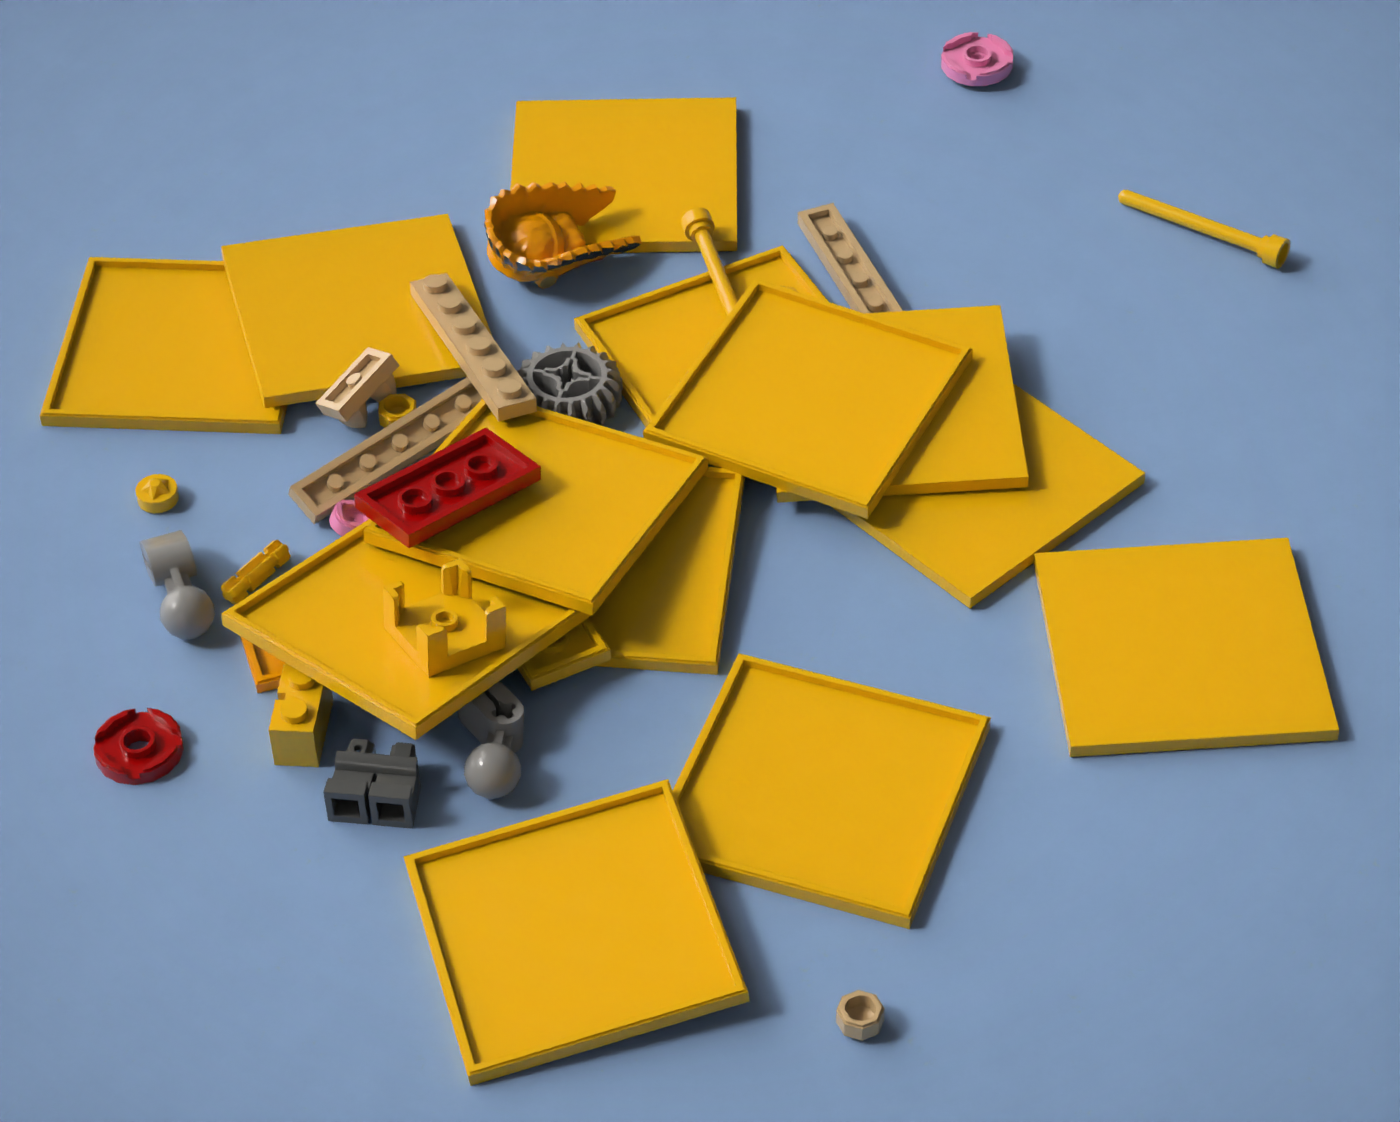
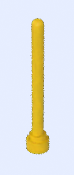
[1118,190,1290,269]
[681,208,738,316]

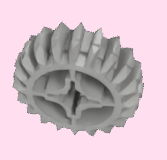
[517,342,623,426]

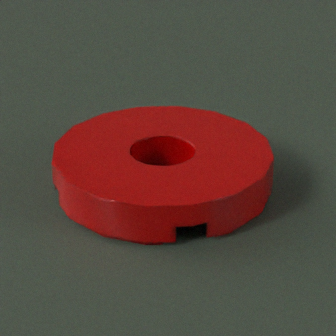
[93,708,184,785]

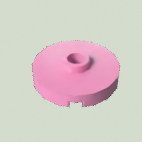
[941,32,1013,86]

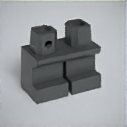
[323,738,421,829]

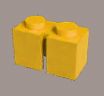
[268,663,333,767]

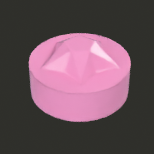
[329,500,369,536]

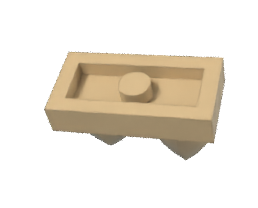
[315,347,399,428]

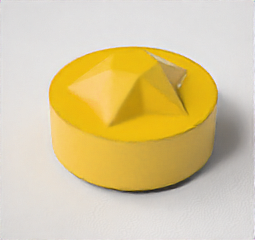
[135,474,179,513]

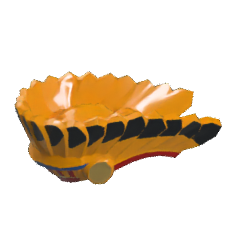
[484,182,642,289]

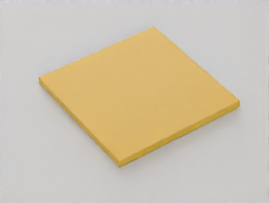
[510,97,737,253]
[221,214,492,408]
[574,245,829,427]
[40,257,288,434]
[643,278,973,519]
[776,305,1029,503]
[832,383,1145,608]
[363,399,708,616]
[589,467,745,675]
[221,519,596,740]
[1034,538,1339,757]
[673,653,991,929]
[403,779,750,1086]

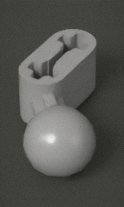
[140,530,215,640]
[458,681,524,799]

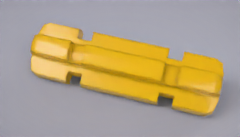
[221,540,290,605]

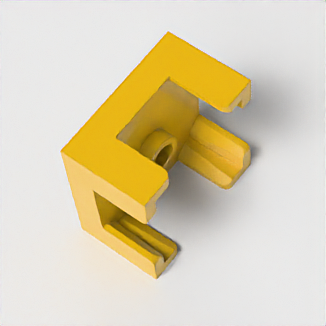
[383,558,506,678]

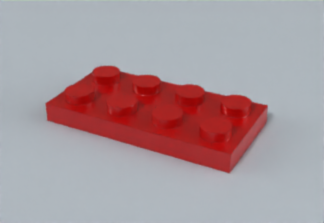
[354,428,541,548]

